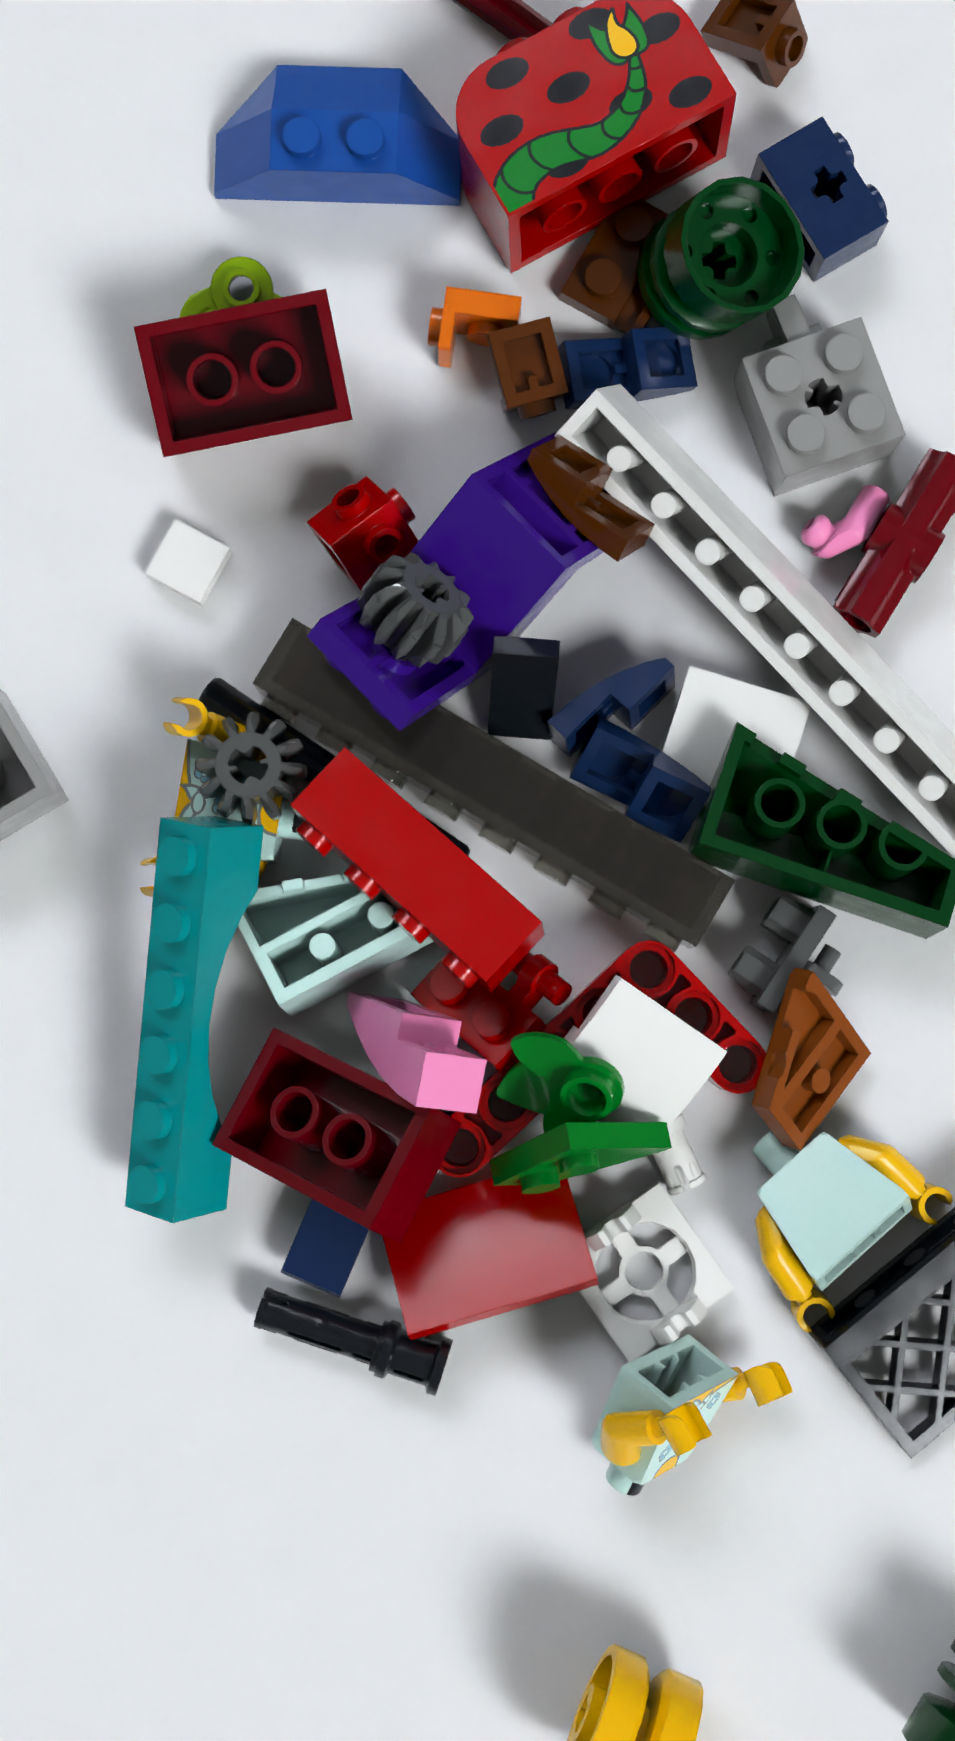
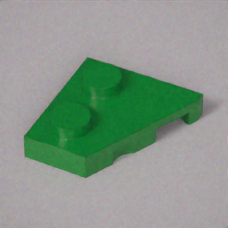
[489,1122,672,1194]

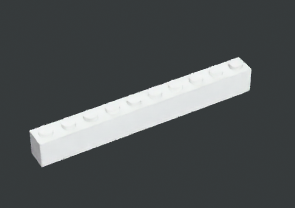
[554,384,955,859]

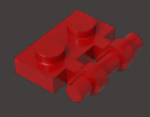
[410,952,572,1075]

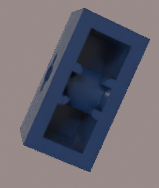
[750,116,889,282]

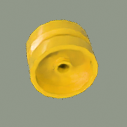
[567,1644,704,1741]

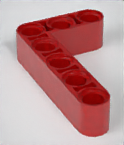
[439,940,766,1178]

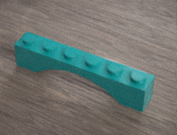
[125,816,264,1223]

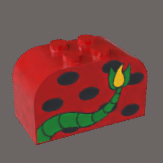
[456,0,737,273]

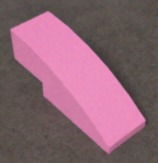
[347,992,487,1114]

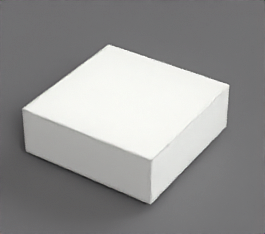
[145,519,233,607]

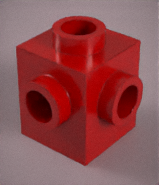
[307,476,418,591]

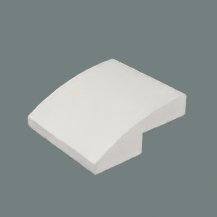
[661,665,811,786]
[564,975,727,1127]

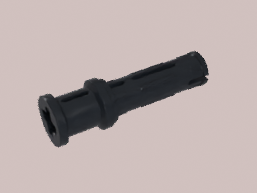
[253,1287,453,1396]

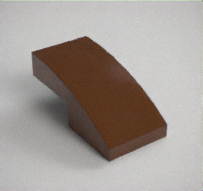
[527,435,655,562]

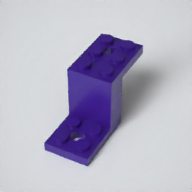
[307,431,611,732]

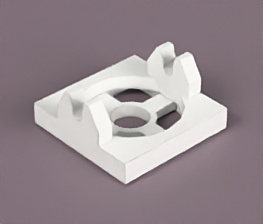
[579,1181,735,1362]

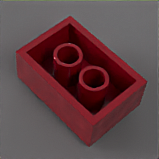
[134,289,353,457]
[212,1028,461,1244]

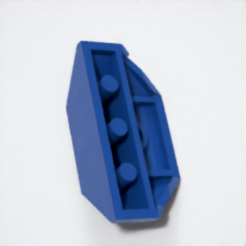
[214,65,461,206]

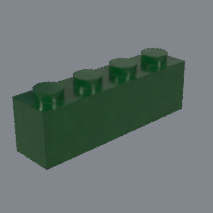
[686,722,955,939]

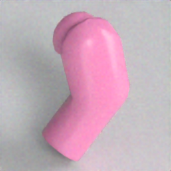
[801,485,890,559]

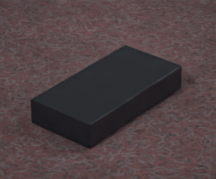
[487,636,560,740]

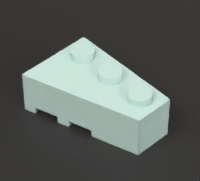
[238,870,434,1017]

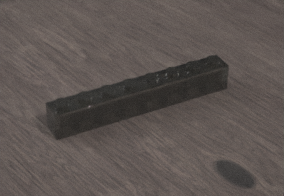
[253,618,736,952]

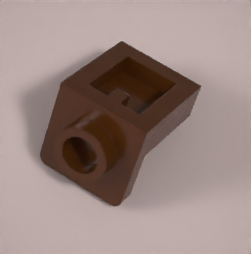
[701,0,808,88]
[486,316,569,421]

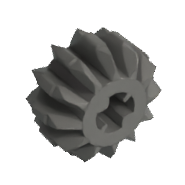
[357,552,474,668]
[195,712,308,824]

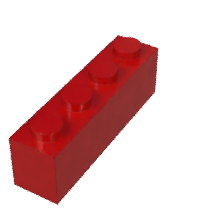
[290,747,545,993]

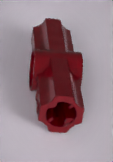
[832,448,955,638]

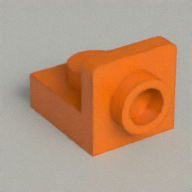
[428,286,522,368]

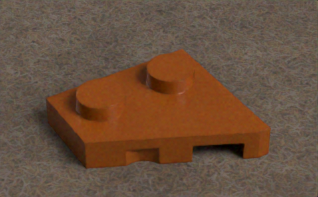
[751,968,871,1151]

